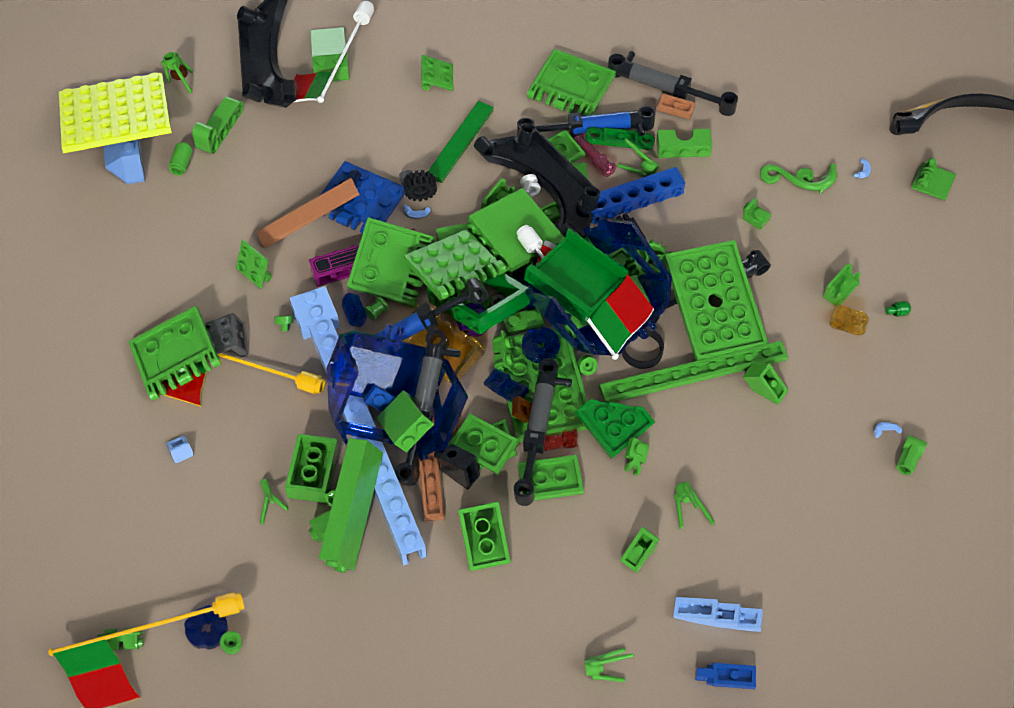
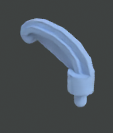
[853,159,871,179]
[403,205,431,218]
[874,422,902,438]

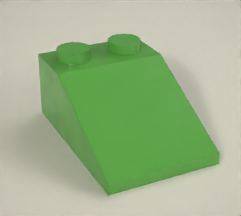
[458,501,511,571]

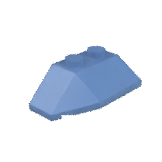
[103,139,145,184]

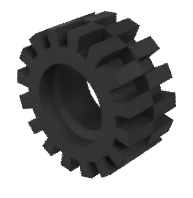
[403,170,437,201]

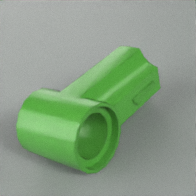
[896,435,928,475]

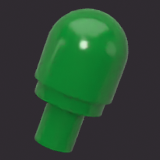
[885,301,911,317]

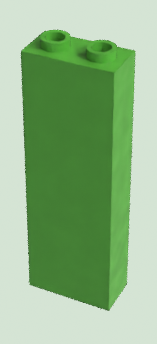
[319,438,383,573]

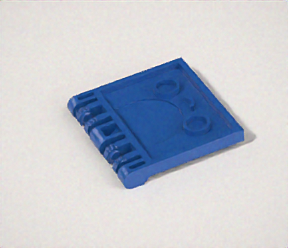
[320,161,405,234]

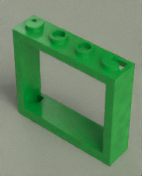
[427,272,530,334]

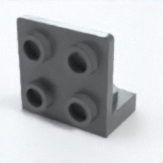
[205,313,248,357]

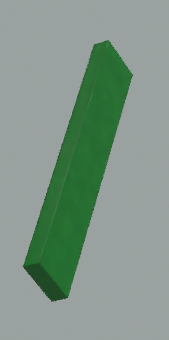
[428,101,493,183]

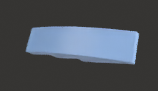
[673,597,763,632]

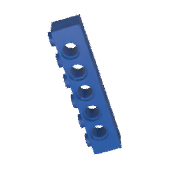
[591,167,685,224]

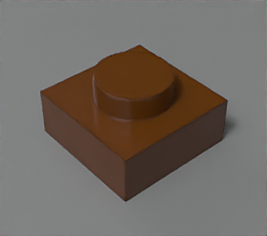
[512,396,532,423]

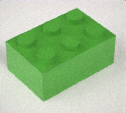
[285,434,339,503]

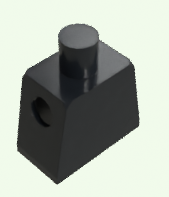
[434,444,480,490]

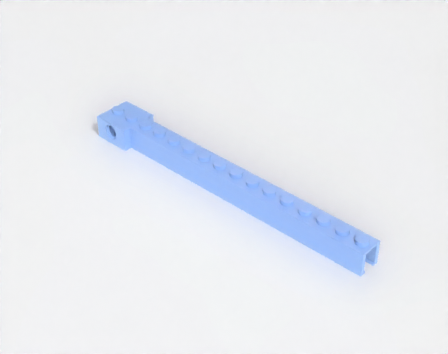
[289,286,426,565]

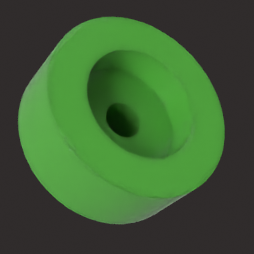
[274,315,294,332]
[577,355,598,375]
[220,631,243,655]

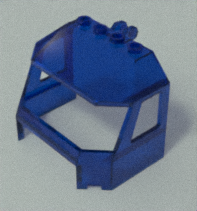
[525,218,672,356]
[326,324,468,461]

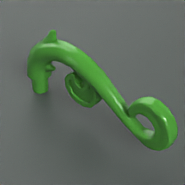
[760,164,838,194]

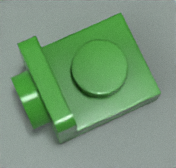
[743,198,771,230]

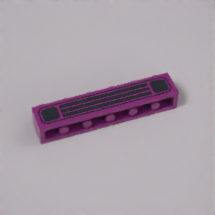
[309,228,420,287]

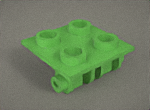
[421,55,453,91]
[911,158,956,201]
[236,239,272,289]

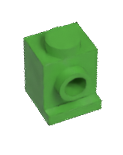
[308,510,331,543]

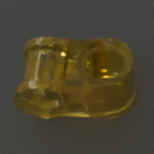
[829,305,869,336]

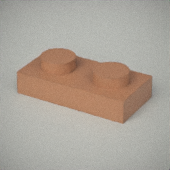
[657,94,696,120]

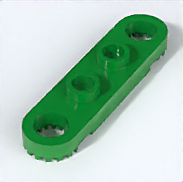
[585,127,655,150]

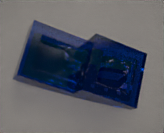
[483,369,529,403]

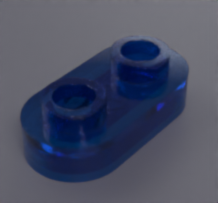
[342,293,366,327]

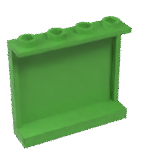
[467,188,565,278]

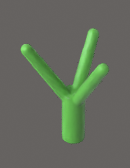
[260,479,288,525]

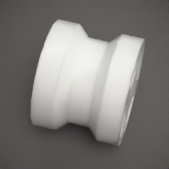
[520,174,541,197]

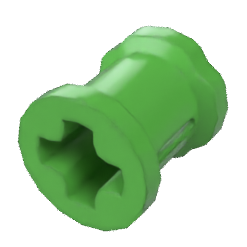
[364,297,389,321]

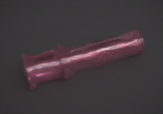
[574,134,616,177]

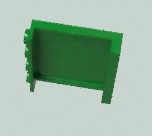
[524,228,629,323]

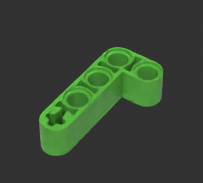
[192,96,244,154]

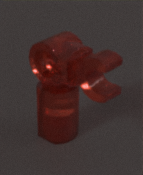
[544,429,578,451]

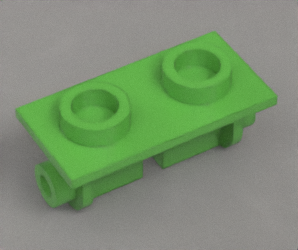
[492,330,514,372]
[97,628,145,650]

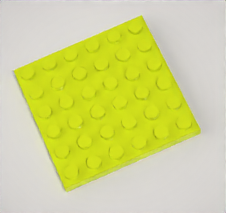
[59,73,172,153]

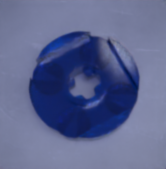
[522,327,560,363]
[184,605,228,650]

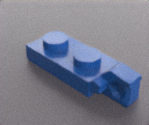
[695,663,756,690]

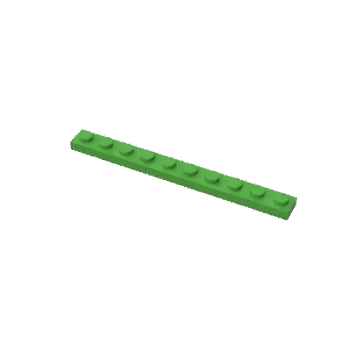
[599,341,788,403]

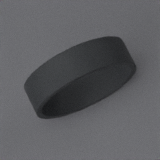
[621,327,664,369]

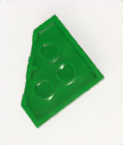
[574,399,656,459]

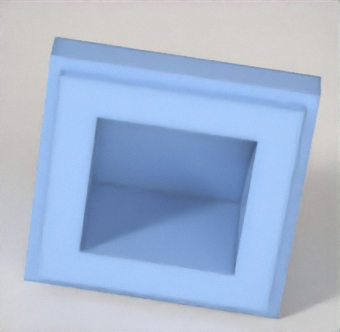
[166,435,193,463]

